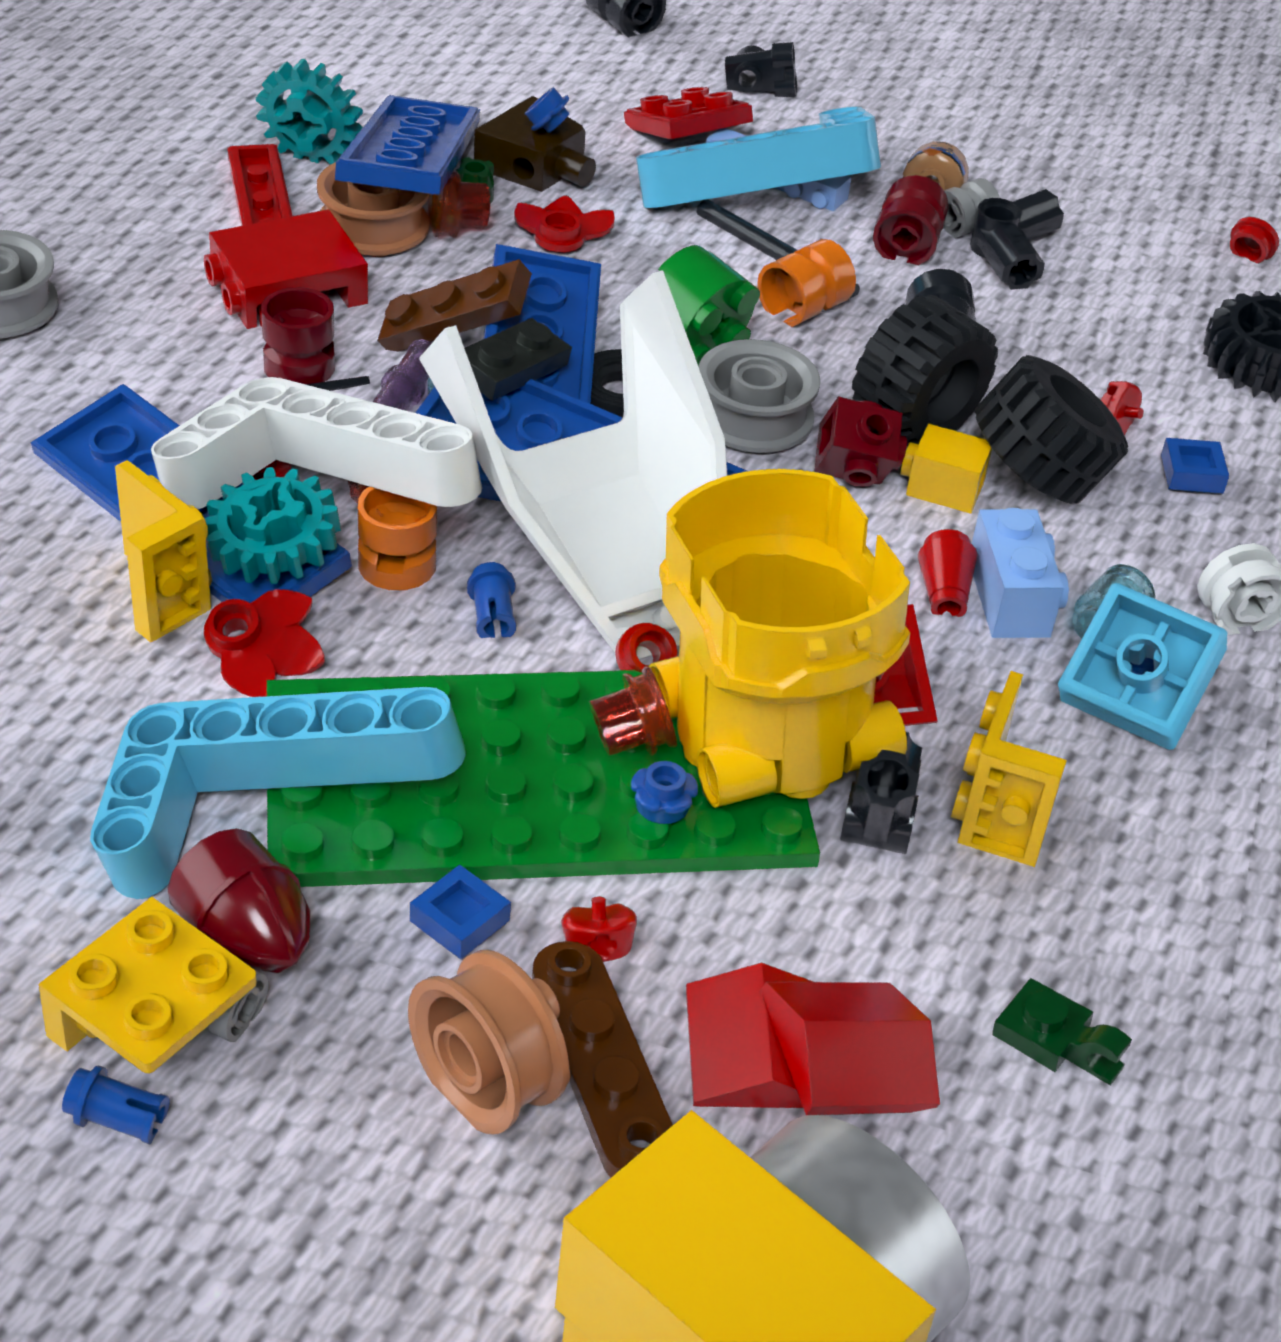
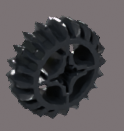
[1203,291,1281,402]

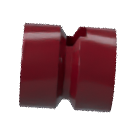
[873,175,949,265]
[261,287,335,384]

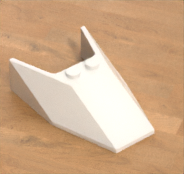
[419,270,727,659]

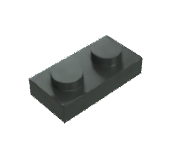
[464,318,572,401]

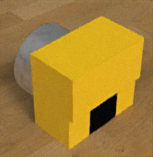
[555,1110,970,1342]

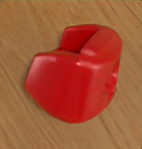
[1101,381,1144,435]
[561,896,637,962]

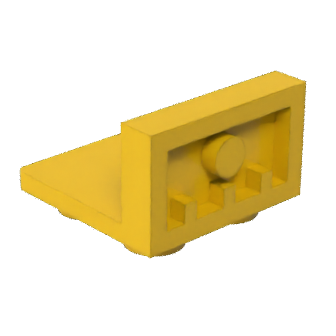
[115,460,212,643]
[951,671,1067,867]
[38,896,257,1073]

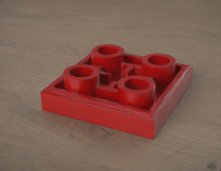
[624,87,753,139]

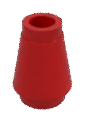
[918,529,977,617]

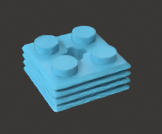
[1058,583,1228,750]

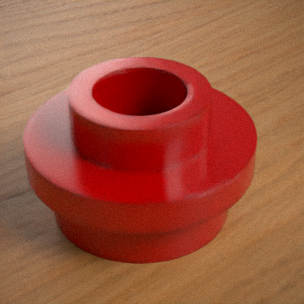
[1230,217,1279,264]
[615,623,678,674]

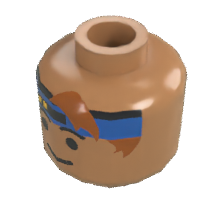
[903,141,969,190]

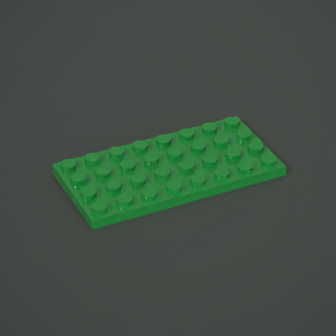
[267,670,820,887]

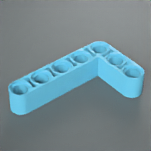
[636,107,881,208]
[90,687,466,899]

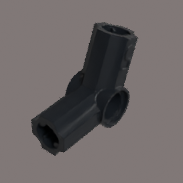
[970,189,1064,290]
[840,732,922,854]

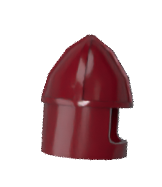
[167,828,310,974]

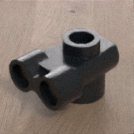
[725,42,798,97]

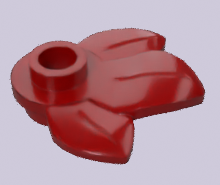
[514,195,615,252]
[204,589,325,697]

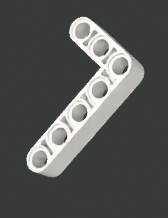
[151,377,482,509]

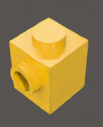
[900,423,992,514]

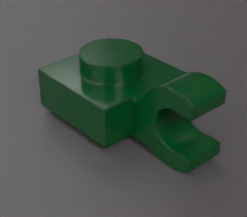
[992,978,1132,1086]

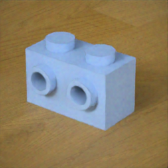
[972,508,1069,638]

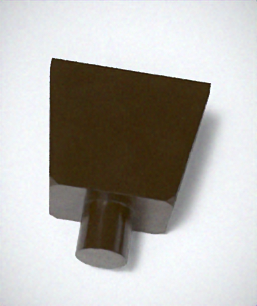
[474,96,596,192]

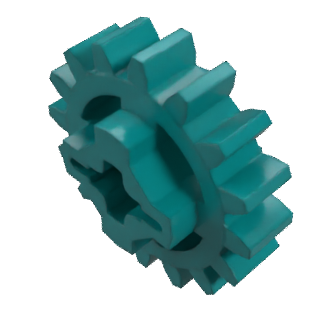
[256,59,363,165]
[204,467,341,584]

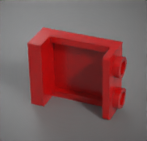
[204,209,368,329]

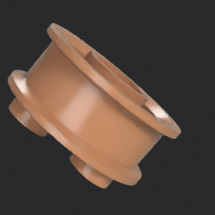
[317,162,430,257]
[408,950,570,1134]

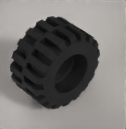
[852,295,998,446]
[975,355,1129,504]

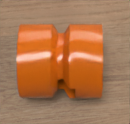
[757,239,856,327]
[358,486,437,590]

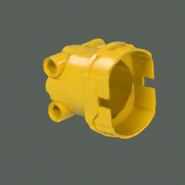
[648,469,910,808]

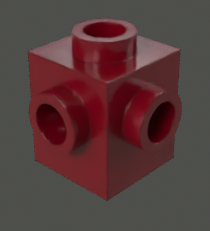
[814,396,907,487]

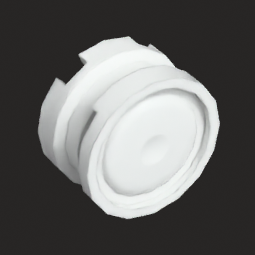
[1197,543,1281,635]

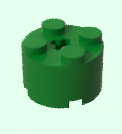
[658,245,760,367]

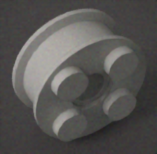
[0,230,58,339]
[699,339,820,453]

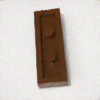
[377,259,532,352]

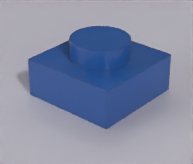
[1161,438,1229,494]
[410,865,511,960]

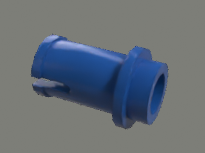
[467,562,517,638]
[62,1065,170,1145]

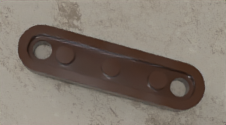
[532,941,673,1178]

